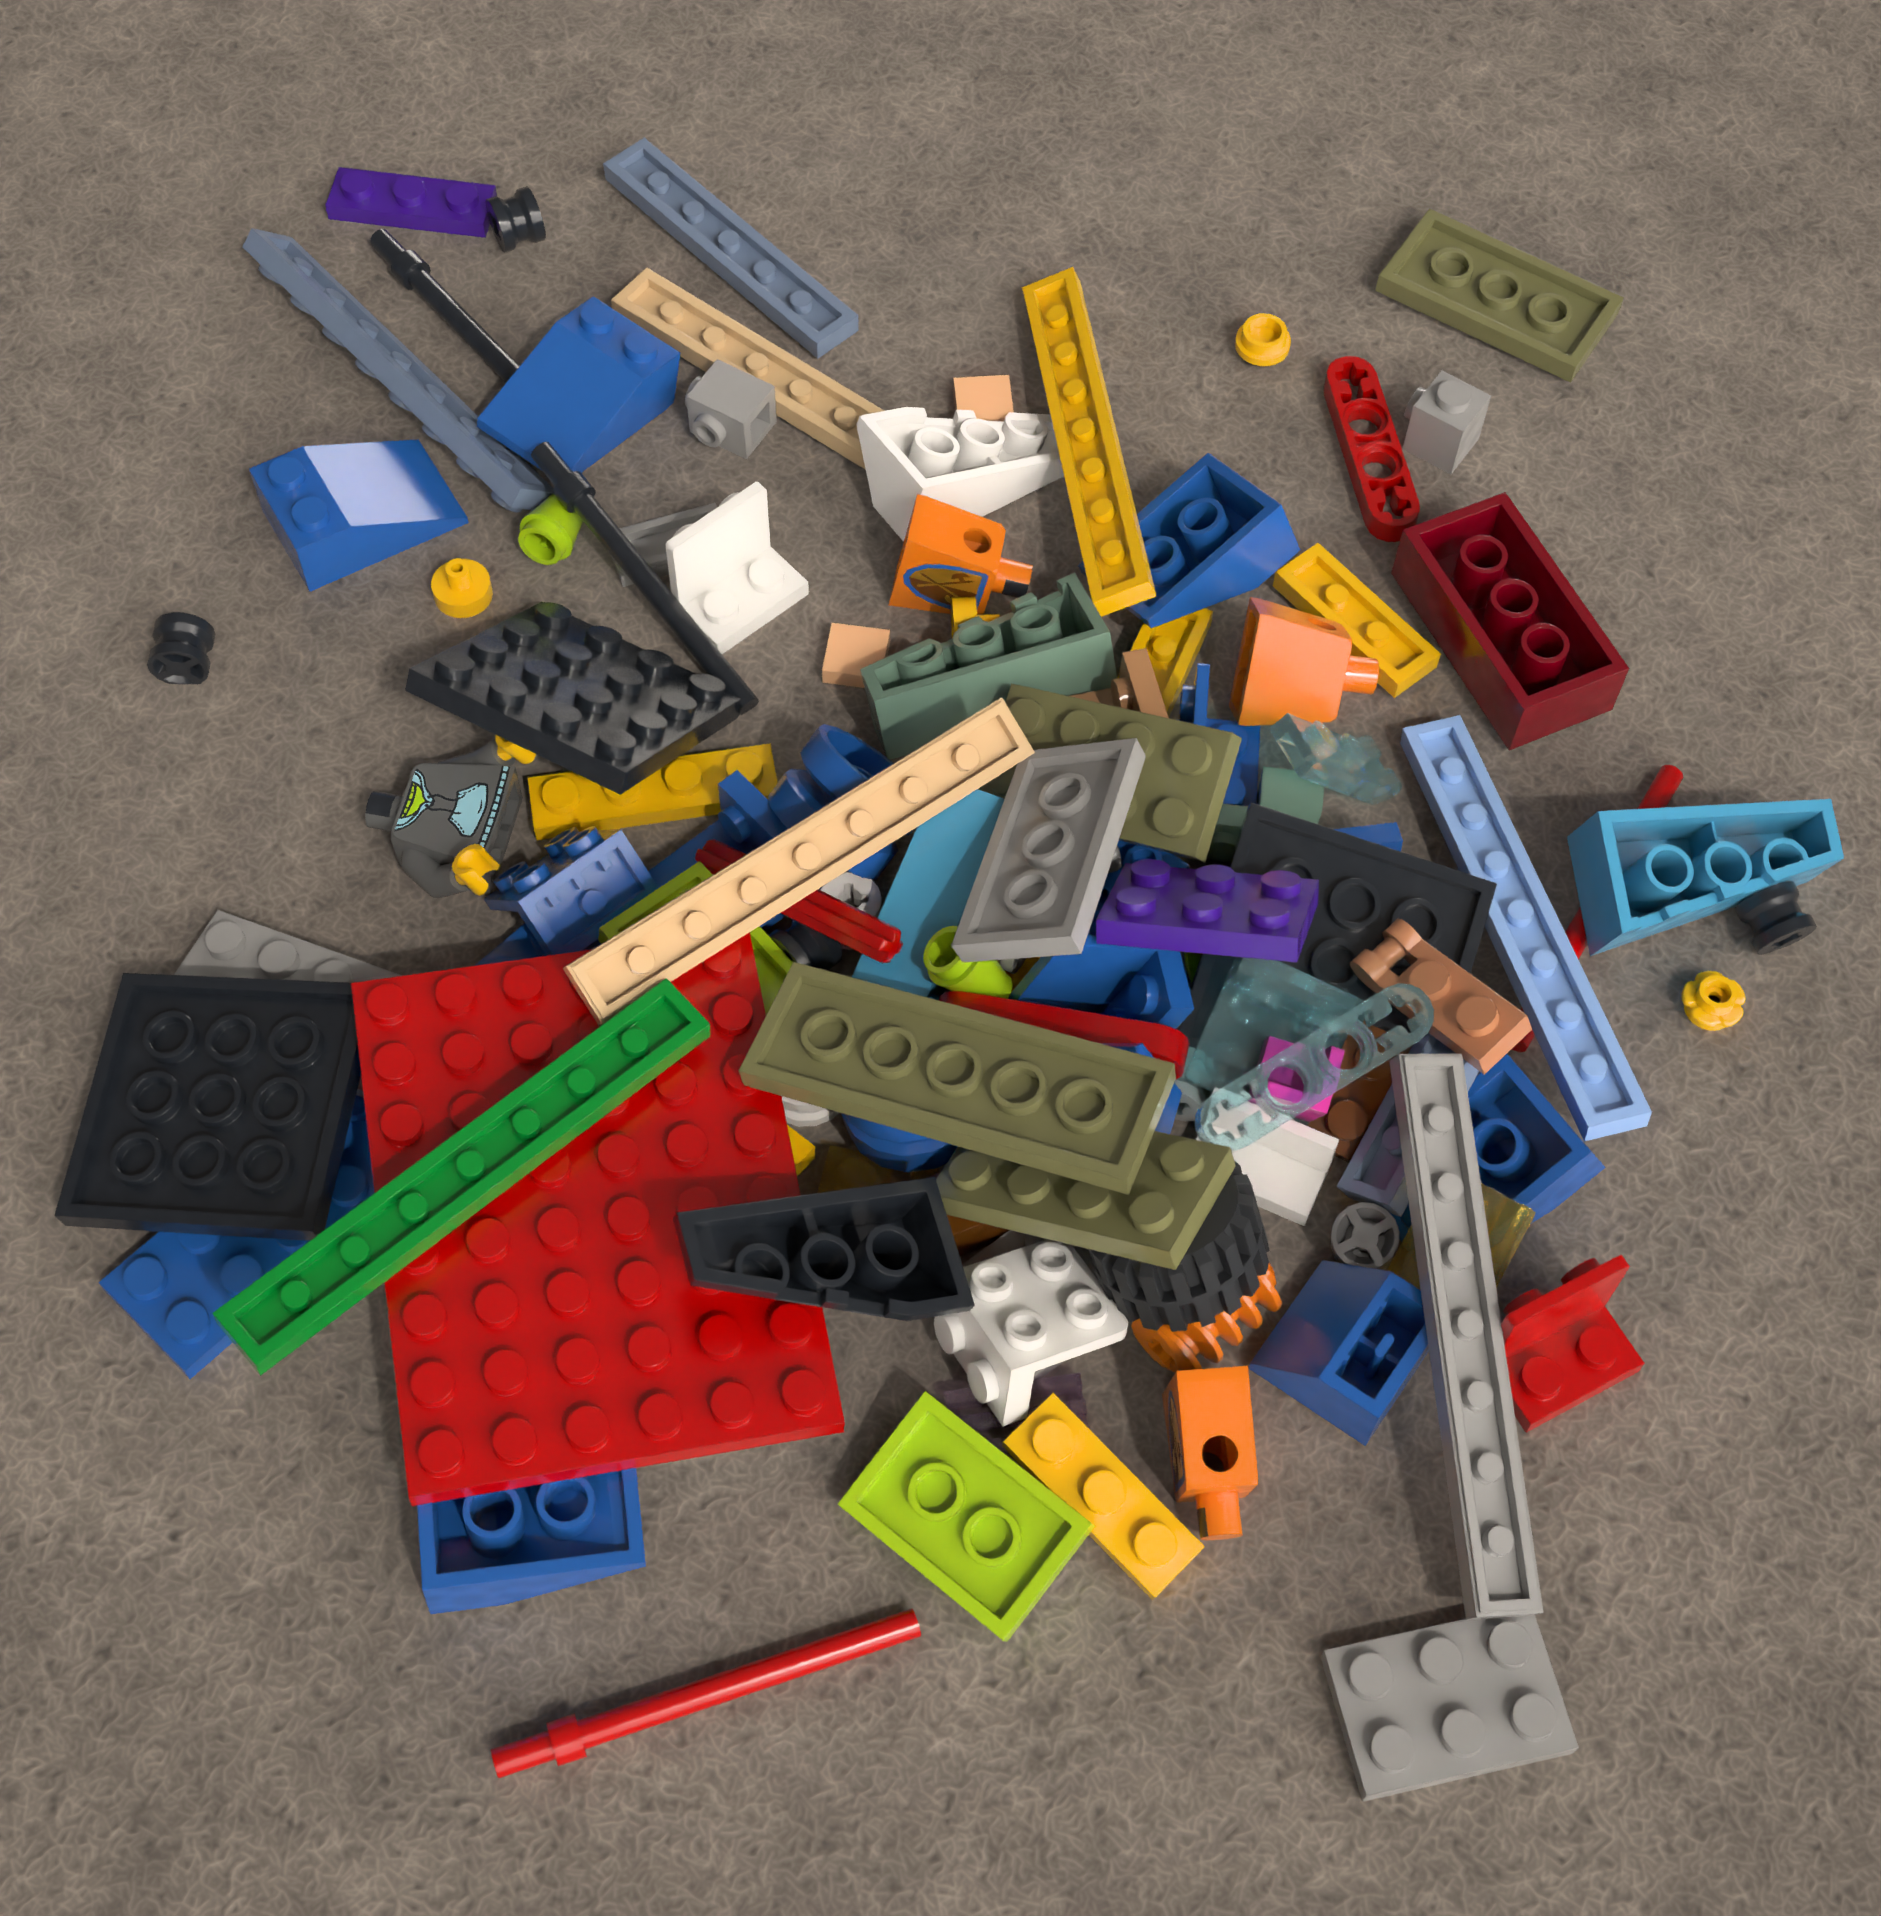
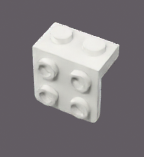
[934,1239,1128,1427]

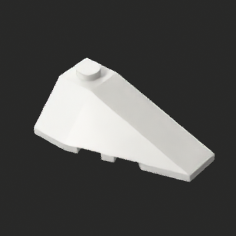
[857,407,1064,542]

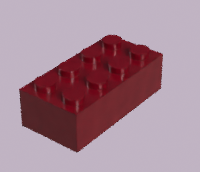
[1391,492,1630,750]

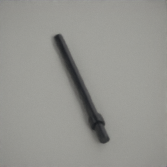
[370,229,520,383]
[531,442,759,715]

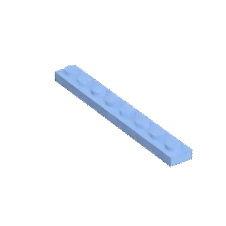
[1400,715,1652,1142]

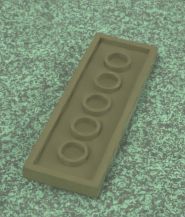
[739,962,1176,1195]

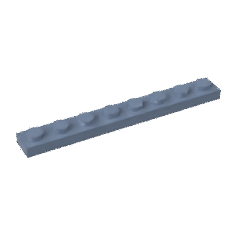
[242,228,554,512]

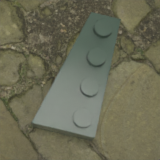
[860,572,1117,760]

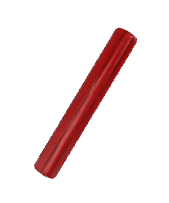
[695,839,903,964]

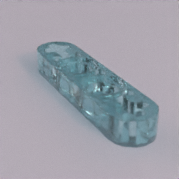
[1195,983,1434,1153]

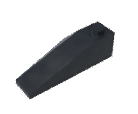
[673,1177,975,1321]

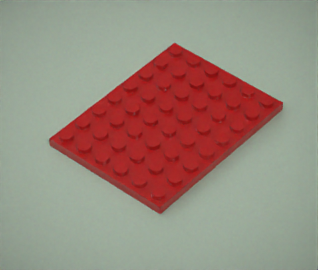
[351,932,845,1506]

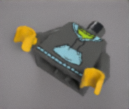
[365,735,536,898]

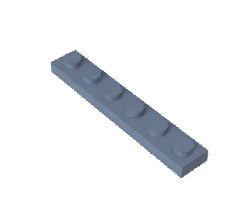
[603,138,859,359]

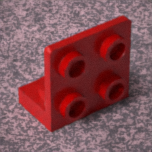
[1500,1255,1645,1433]

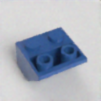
[1248,1260,1429,1446]

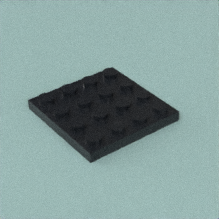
[405,602,742,795]
[1177,803,1497,1076]
[54,973,361,1241]

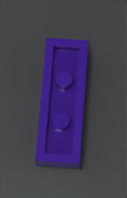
[325,167,497,238]

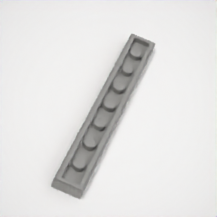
[1389,1054,1544,1620]

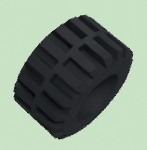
[1088,1160,1270,1332]

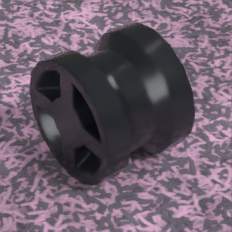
[485,186,546,253]
[147,612,215,685]
[1735,881,1817,955]
[768,919,843,970]

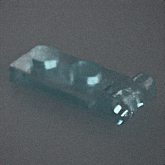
[1269,713,1402,805]

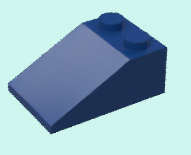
[477,296,681,473]
[249,439,469,592]
[1078,453,1300,628]
[1390,1054,1606,1260]
[417,1468,646,1614]

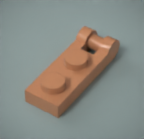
[1350,918,1532,1075]

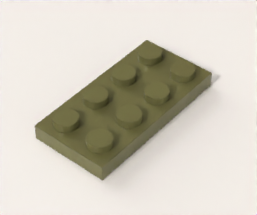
[1375,208,1624,383]
[980,683,1242,862]
[936,1131,1236,1270]

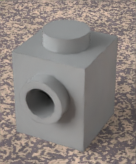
[685,359,777,459]
[1402,370,1491,474]

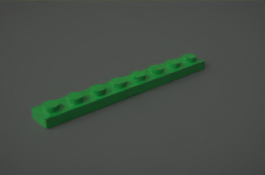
[212,978,710,1376]

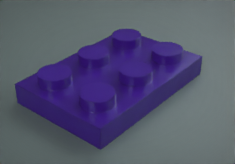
[1096,859,1319,962]

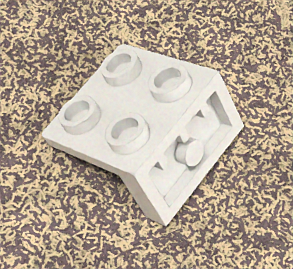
[666,482,809,654]

